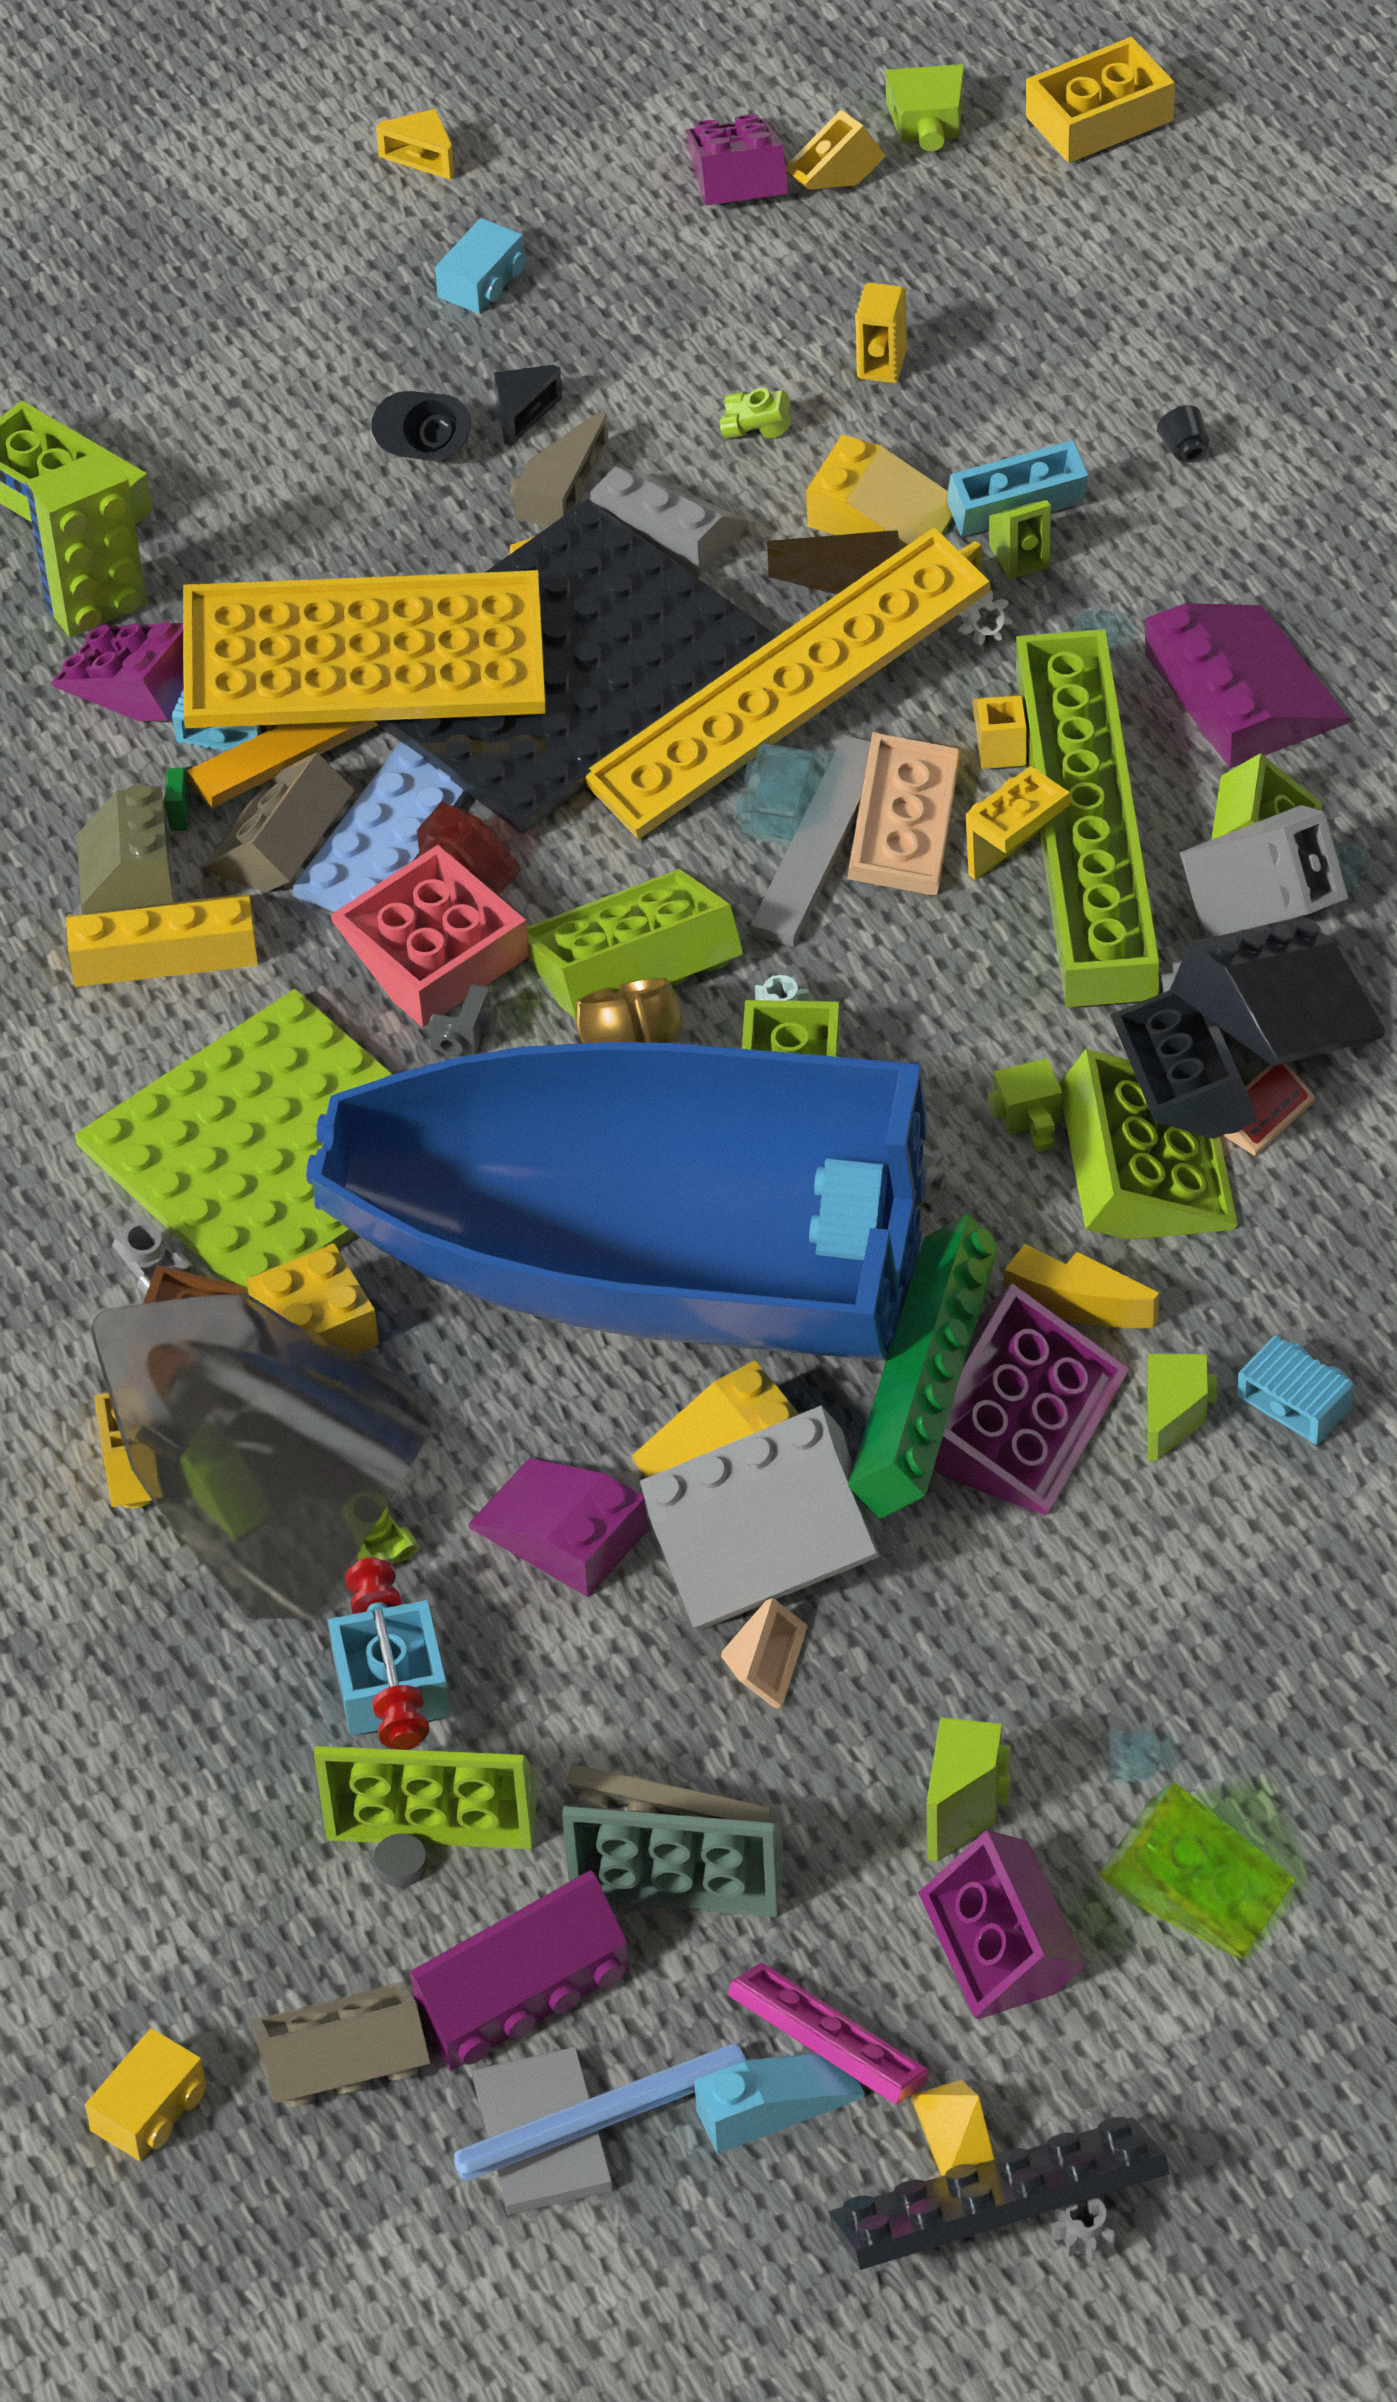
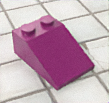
[469,1458,648,1597]

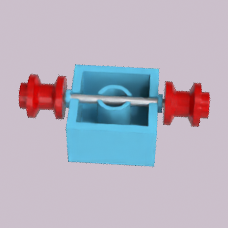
[328,1557,450,1750]

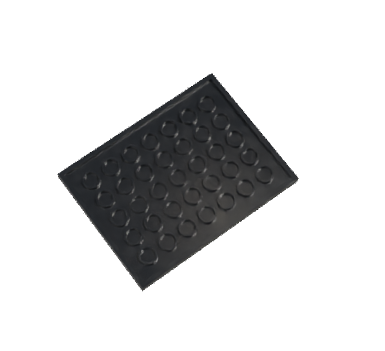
[374,499,775,834]

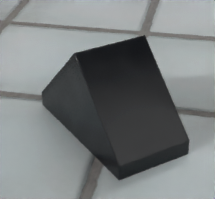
[494,365,562,447]

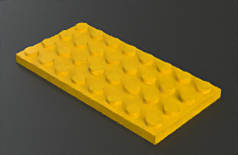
[183,570,545,728]

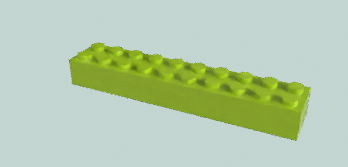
[1016,629,1159,1007]

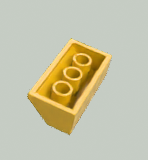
[66,893,258,987]

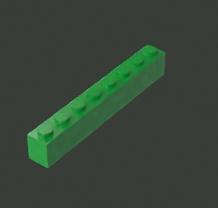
[848,1214,999,1519]

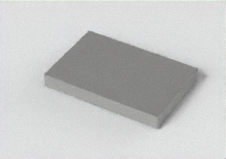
[472,2047,612,2215]

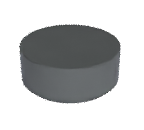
[374,1834,427,1887]

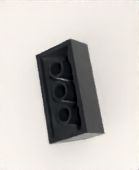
[1110,990,1258,1139]

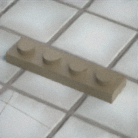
[567,1764,777,1825]

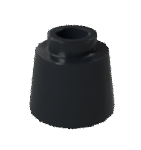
[1156,405,1209,462]

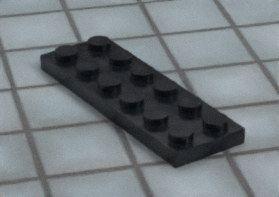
[829,2117,1170,2270]

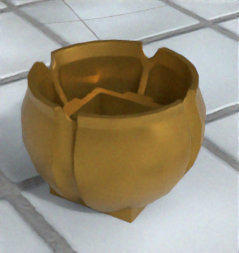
[576,978,683,1043]

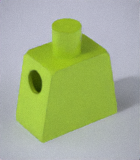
[885,64,963,151]

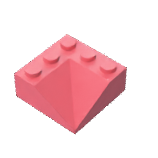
[331,845,529,1028]

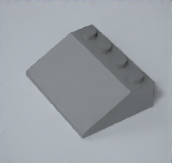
[640,1406,880,1631]

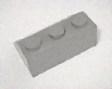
[590,466,749,578]

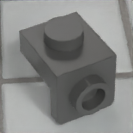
[429,984,497,1056]

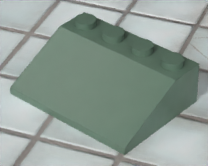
[562,1806,784,1917]

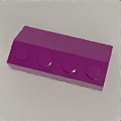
[410,1870,629,2072]

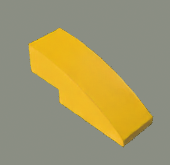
[1004,1244,1159,1328]

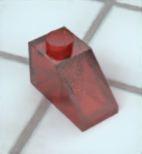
[417,801,521,896]

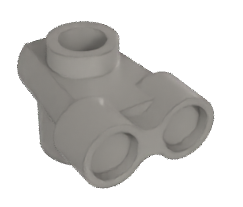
[112,1221,195,1295]

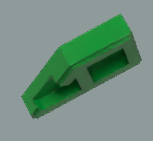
[164,766,192,831]

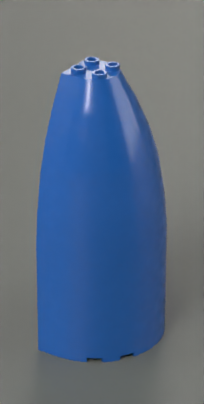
[306,1042,927,1361]

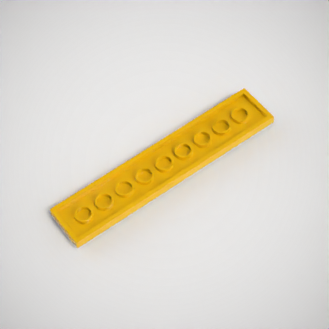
[585,527,991,840]

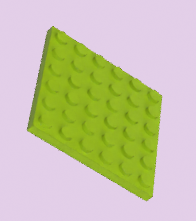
[75,988,393,1305]

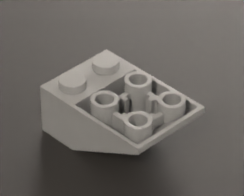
[1180,805,1348,939]

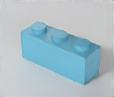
[946,440,1088,537]

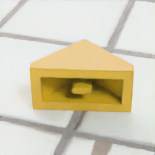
[376,109,454,180]

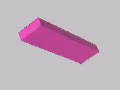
[727,1962,930,2105]

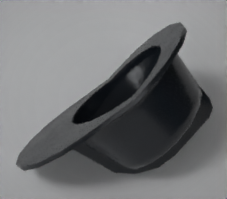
[371,391,471,461]

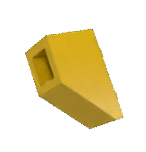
[972,695,1026,769]

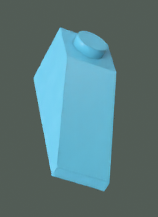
[694,2054,865,2154]

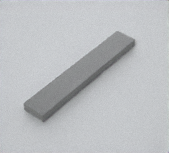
[750,735,870,947]

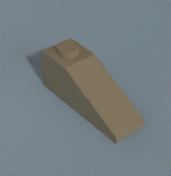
[510,412,609,526]

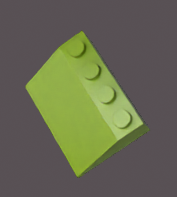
[527,869,743,1019]
[1059,1049,1238,1240]
[314,1746,538,1849]

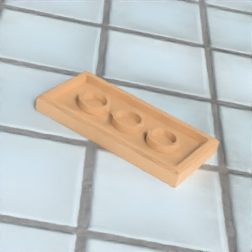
[847,732,961,895]

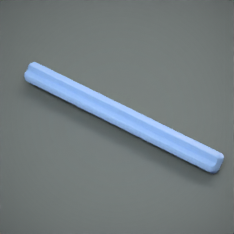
[454,2044,746,2181]

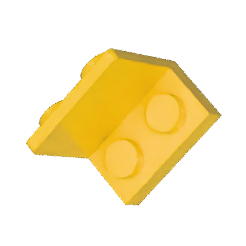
[966,766,1070,880]

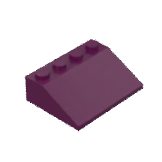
[1145,603,1349,769]
[934,1284,1130,1515]

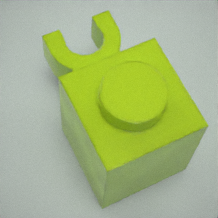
[987,1058,1062,1152]

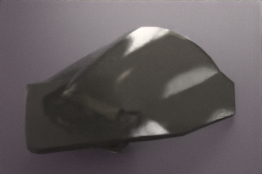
[91,1294,438,1620]

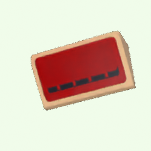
[1223,1063,1315,1156]

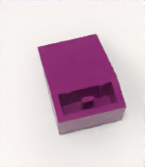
[685,114,788,205]
[51,622,184,721]

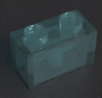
[734,743,815,845]

